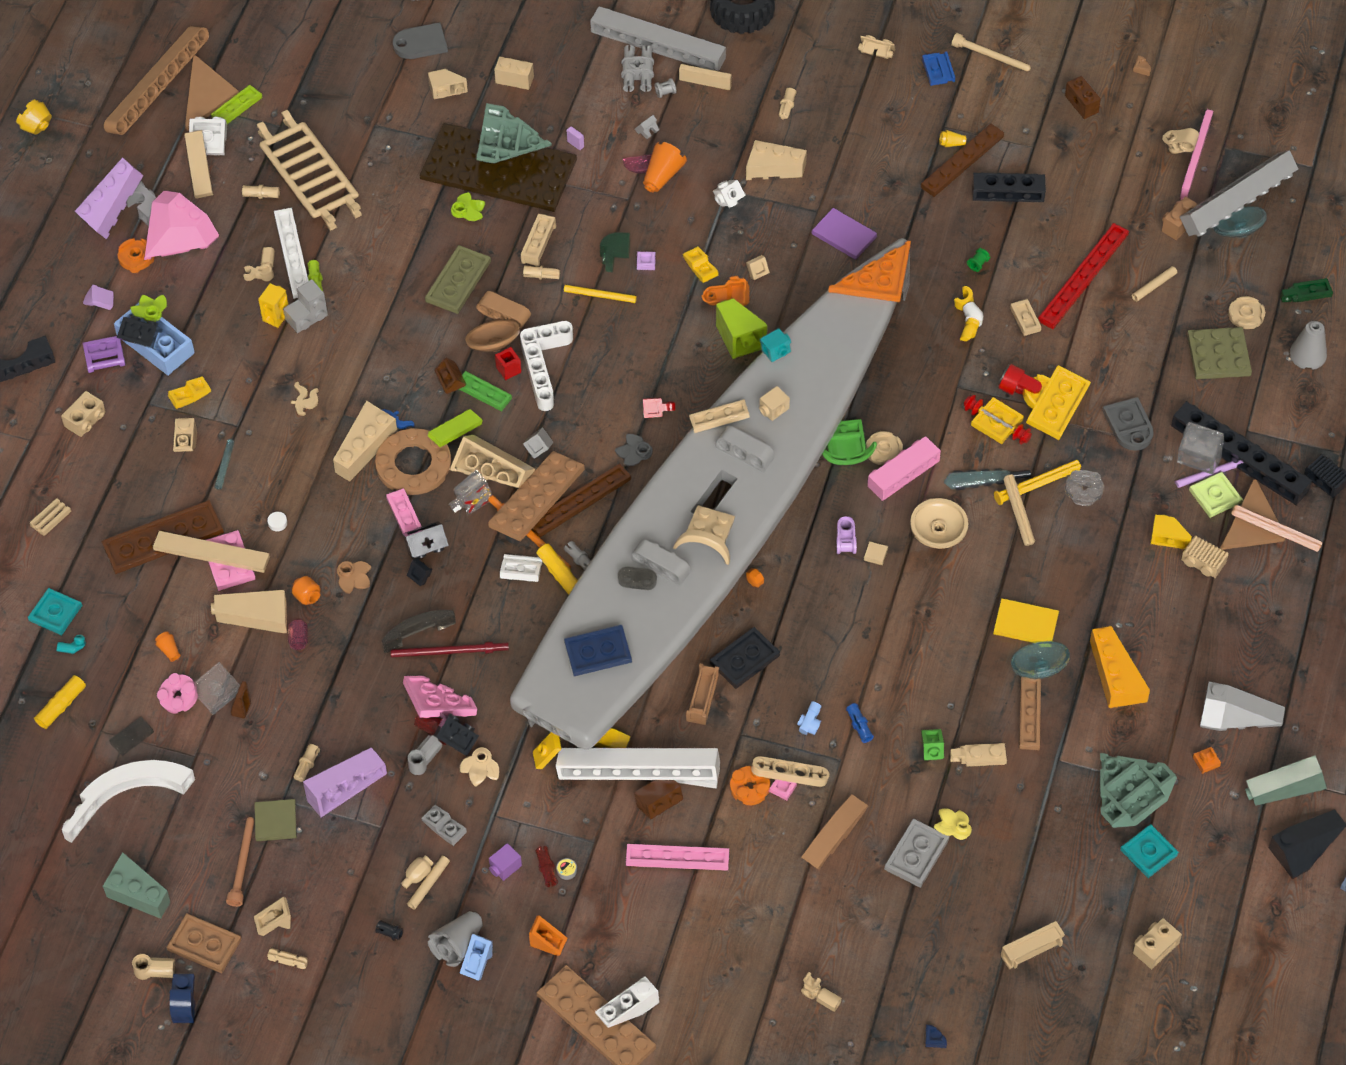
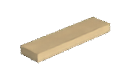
[184,130,213,198]

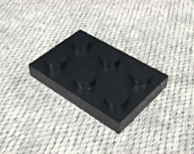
[710,627,780,689]

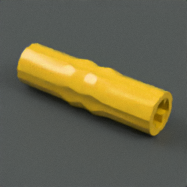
[537,544,578,595]
[34,675,86,729]

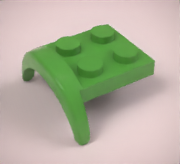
[822,419,877,465]

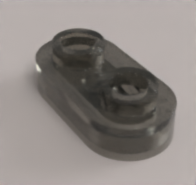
[618,567,657,590]

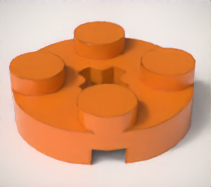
[117,238,155,273]
[730,766,770,805]

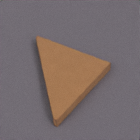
[185,55,239,131]
[1220,480,1286,550]

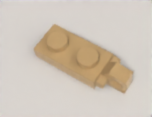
[950,743,1007,767]

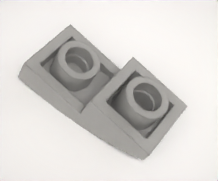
[421,805,467,846]

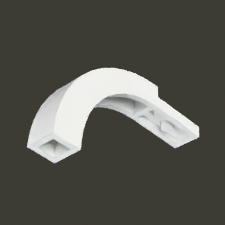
[62,760,195,843]

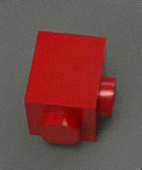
[495,347,521,381]

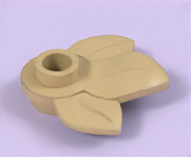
[460,747,499,787]

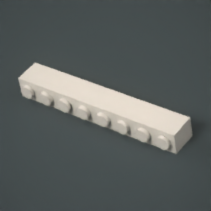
[556,748,720,780]

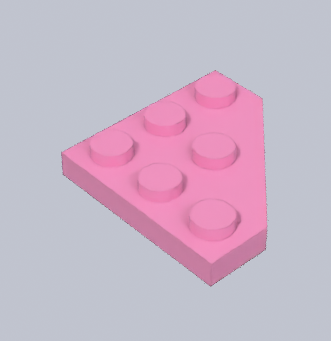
[403,676,477,718]

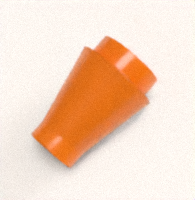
[155,632,181,662]

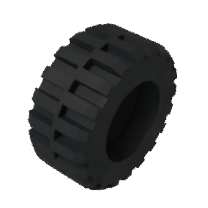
[710,0,775,34]

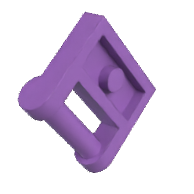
[83,336,126,373]

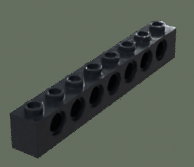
[1171,401,1312,506]

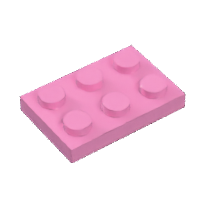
[206,530,256,591]

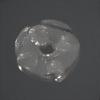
[1065,470,1104,506]

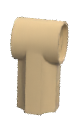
[132,954,175,980]

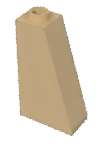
[211,590,287,633]

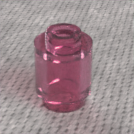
[288,619,308,650]

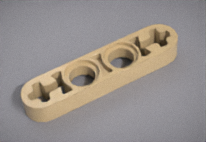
[751,756,829,787]

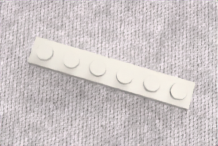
[274,208,308,299]

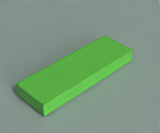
[459,371,512,412]

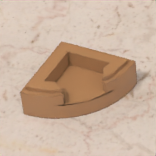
[1133,55,1151,76]

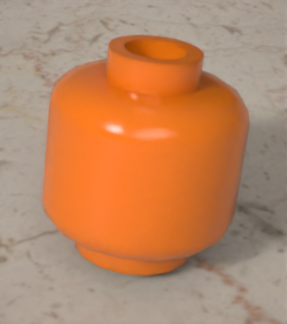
[292,576,321,605]

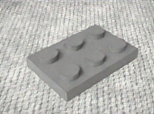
[884,819,950,888]

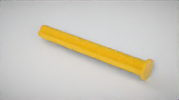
[994,460,1081,505]

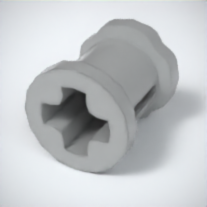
[655,78,676,98]

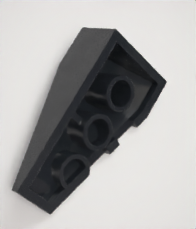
[1269,809,1346,879]

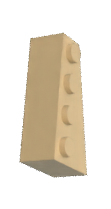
[333,401,397,482]

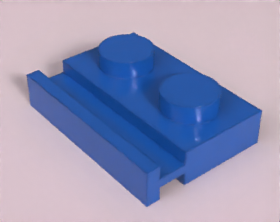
[922,51,955,86]

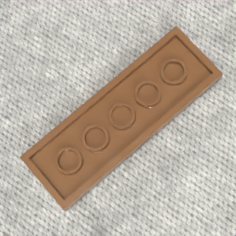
[488,451,585,542]
[537,965,656,1065]

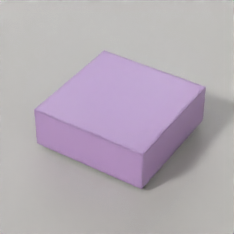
[567,127,584,150]
[637,252,655,270]

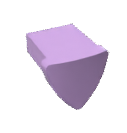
[83,285,113,310]

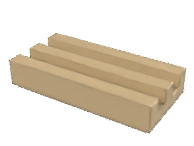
[30,498,71,536]

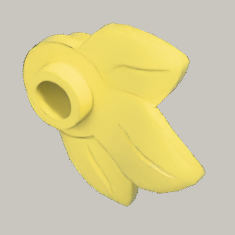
[934,808,972,840]

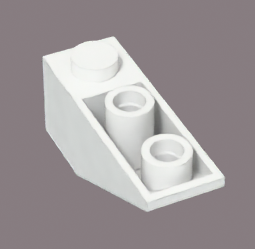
[595,976,659,1028]

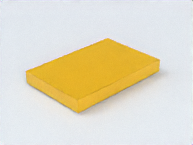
[993,599,1059,646]

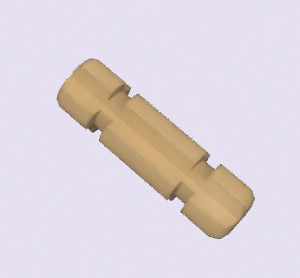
[267,948,308,969]

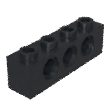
[972,172,1046,202]

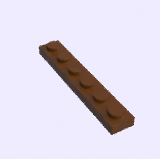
[921,124,1004,197]
[532,463,631,538]

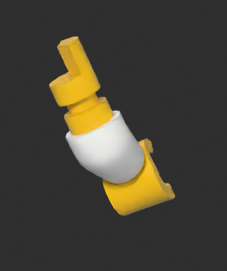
[954,286,983,341]

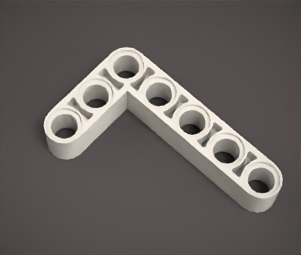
[520,321,573,411]

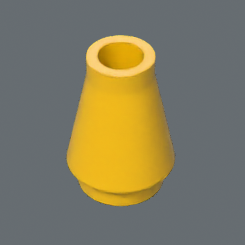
[939,130,966,147]

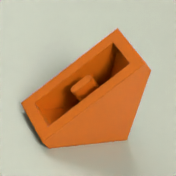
[529,915,567,956]

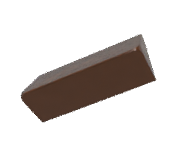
[434,357,466,394]

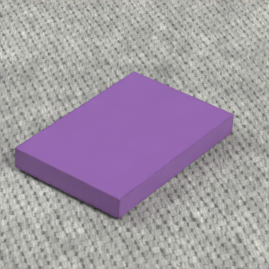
[812,208,877,260]

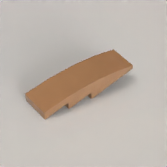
[801,795,869,870]

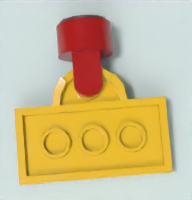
[998,364,1091,440]

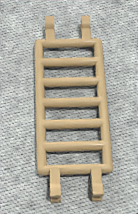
[257,110,362,231]

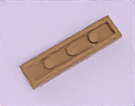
[1019,677,1041,750]

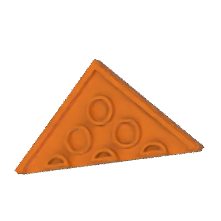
[829,241,911,302]

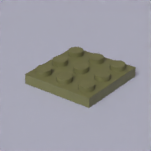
[1187,327,1252,379]

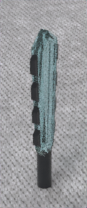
[944,468,1031,491]

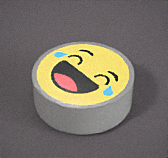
[556,858,577,880]

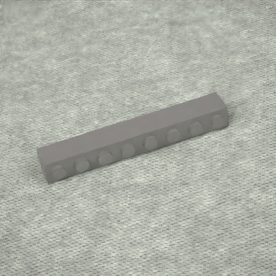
[591,6,726,72]
[1180,150,1298,237]

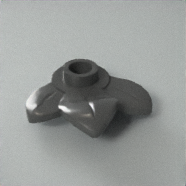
[615,434,653,466]

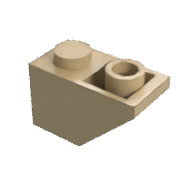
[428,69,468,99]
[173,418,197,452]

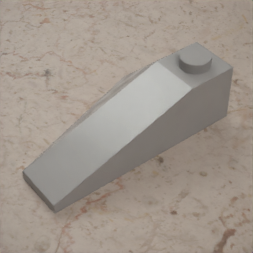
[1200,682,1285,731]

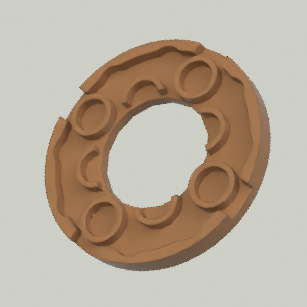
[375,428,451,495]

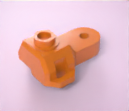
[701,276,749,306]

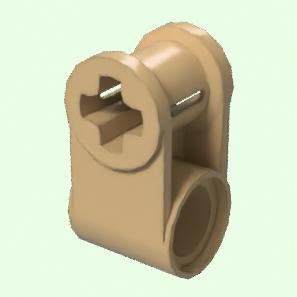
[1162,128,1199,154]

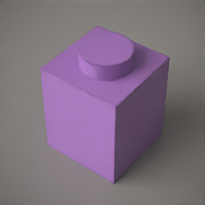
[489,843,522,881]

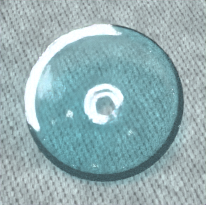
[1213,207,1267,238]
[1011,641,1070,679]

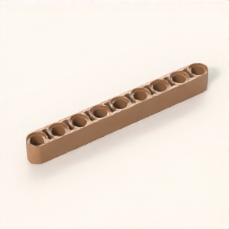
[104,26,209,135]

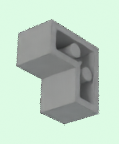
[283,279,328,333]

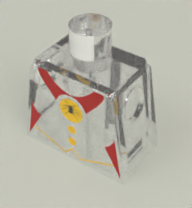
[448,469,492,514]

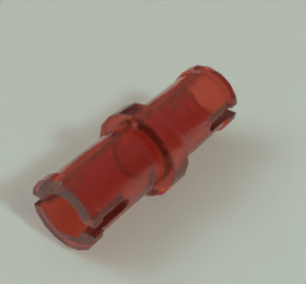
[535,846,558,887]

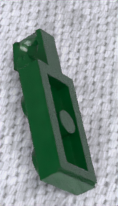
[1280,278,1333,302]

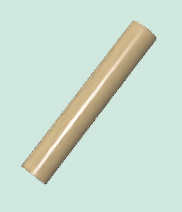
[1131,266,1177,302]
[407,856,450,910]

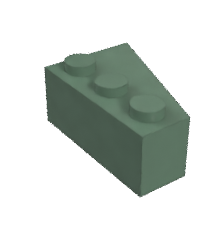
[103,852,171,919]

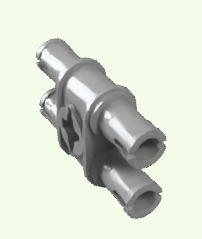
[621,45,654,92]

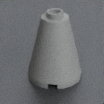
[1290,321,1327,370]
[428,911,483,967]

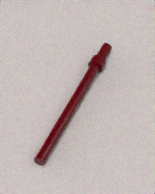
[391,642,509,657]

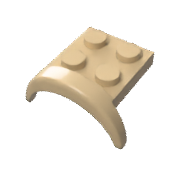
[673,505,735,565]

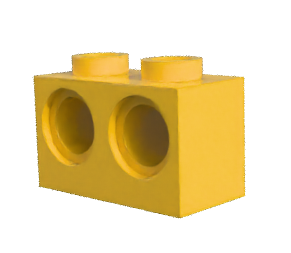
[259,283,288,328]

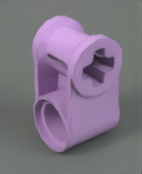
[836,516,857,554]

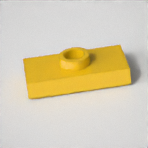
[533,732,561,769]

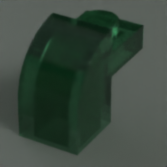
[600,232,630,272]

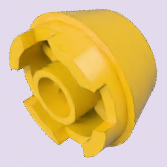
[16,99,52,135]

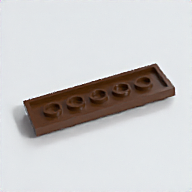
[101,500,224,574]

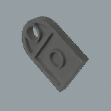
[393,22,448,59]
[1102,397,1153,451]

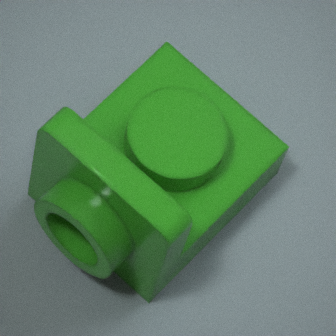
[921,729,944,760]

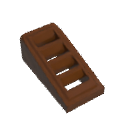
[231,681,251,718]

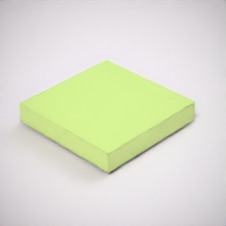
[1189,472,1243,518]

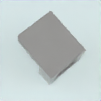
[523,427,553,459]

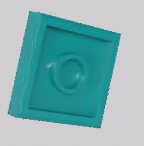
[28,588,82,635]
[1120,824,1179,878]

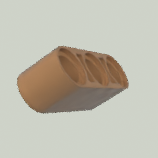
[476,291,531,329]

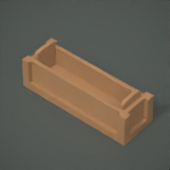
[686,663,719,725]

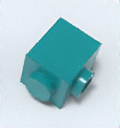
[760,328,791,362]

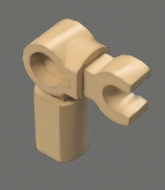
[244,247,275,281]
[801,972,842,1012]

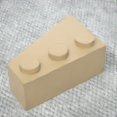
[746,140,807,180]

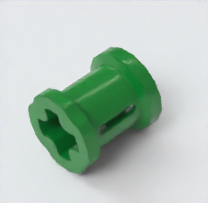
[967,248,990,272]

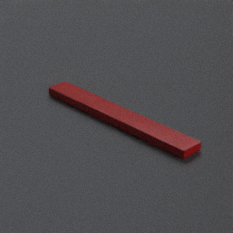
[1038,223,1129,329]

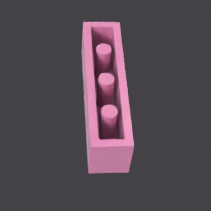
[868,436,941,501]

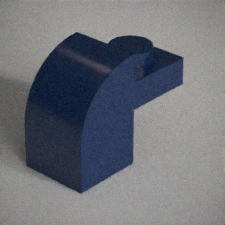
[170,974,196,1023]

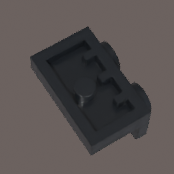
[117,315,162,349]
[433,713,479,756]

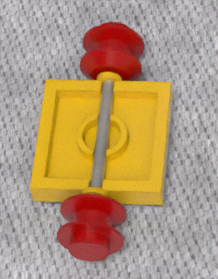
[964,395,1032,445]

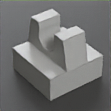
[635,115,659,139]

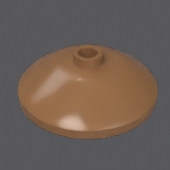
[465,320,520,352]

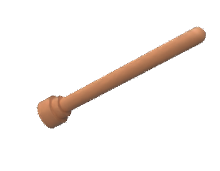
[226,817,255,907]

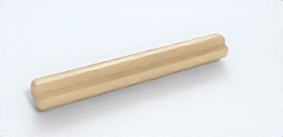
[1003,474,1035,546]

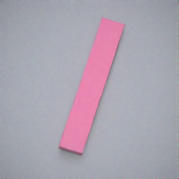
[1180,109,1213,200]

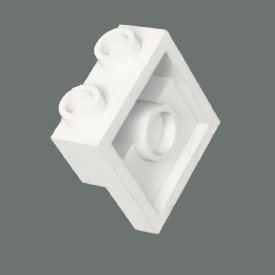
[189,117,227,155]

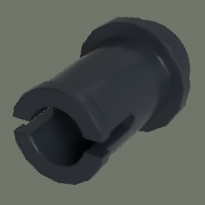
[375,920,403,941]

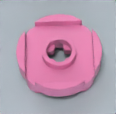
[157,673,198,714]

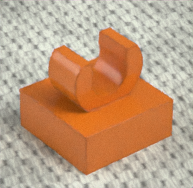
[1193,747,1221,774]

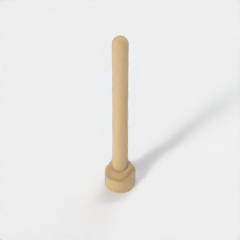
[951,33,1031,71]

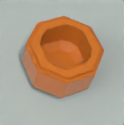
[746,568,764,587]

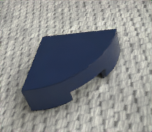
[925,1024,947,1048]

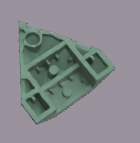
[476,103,552,163]
[1100,753,1177,828]

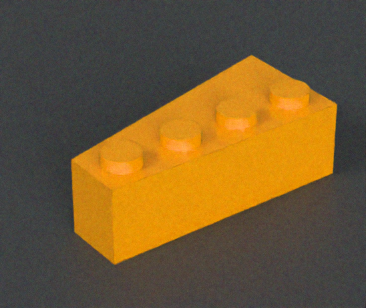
[1090,626,1150,708]

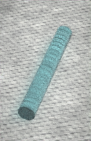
[215,439,234,490]

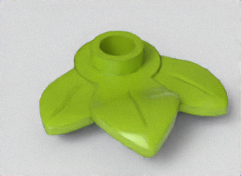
[451,192,485,221]
[130,295,167,322]

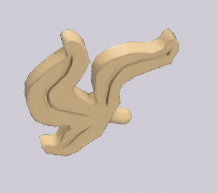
[291,382,319,416]

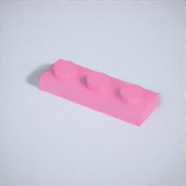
[386,489,422,533]

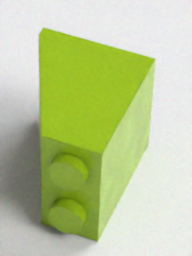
[716,298,767,359]

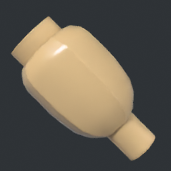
[401,855,434,889]

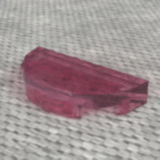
[623,154,652,173]

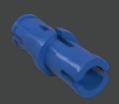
[846,703,874,743]

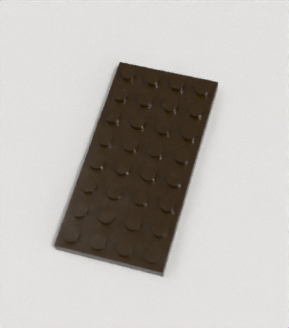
[420,123,577,212]

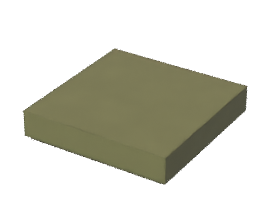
[255,799,297,841]

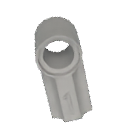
[408,735,442,775]

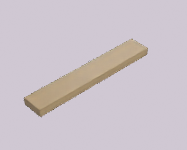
[153,531,270,573]

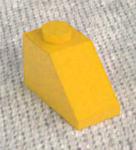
[1150,514,1192,549]

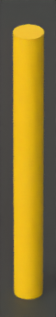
[564,285,637,303]

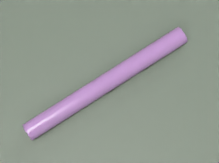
[1175,460,1243,488]

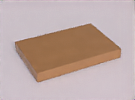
[167,913,242,973]

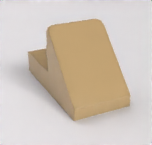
[254,897,291,936]

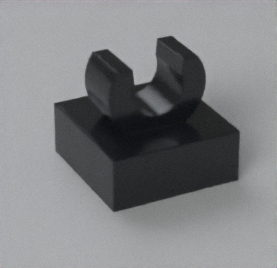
[406,559,433,586]

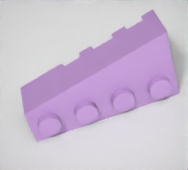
[75,158,143,239]
[303,748,387,817]

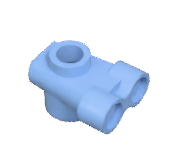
[797,701,821,735]

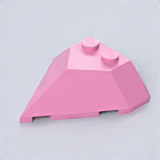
[144,191,219,260]

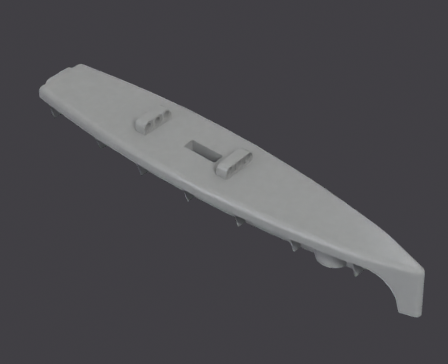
[510,238,910,749]

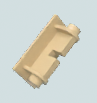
[858,35,895,59]

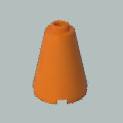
[643,142,687,193]

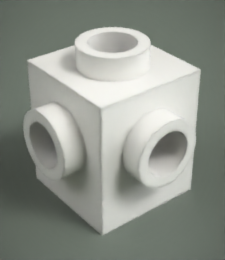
[713,180,745,208]

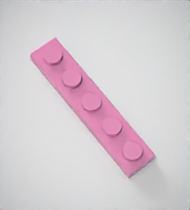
[626,844,729,870]

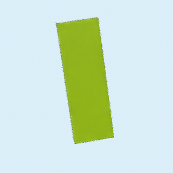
[211,85,262,124]
[428,409,483,447]

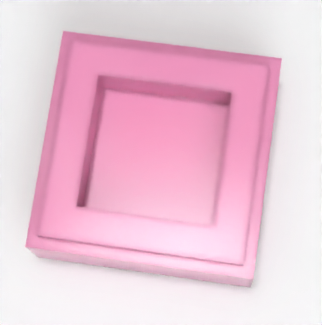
[769,779,797,801]

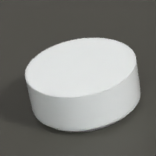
[268,512,287,531]

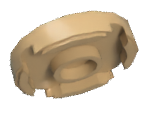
[1228,296,1266,329]
[866,431,903,466]

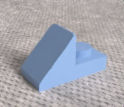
[460,934,492,981]

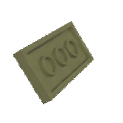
[425,245,491,314]

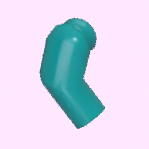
[57,635,86,654]

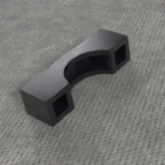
[0,335,56,382]

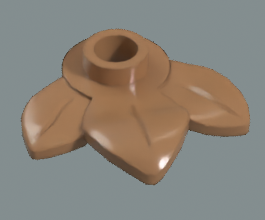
[337,561,371,594]

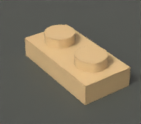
[1010,299,1041,336]

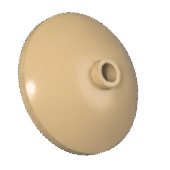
[910,498,968,549]

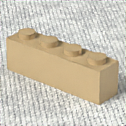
[450,435,535,488]

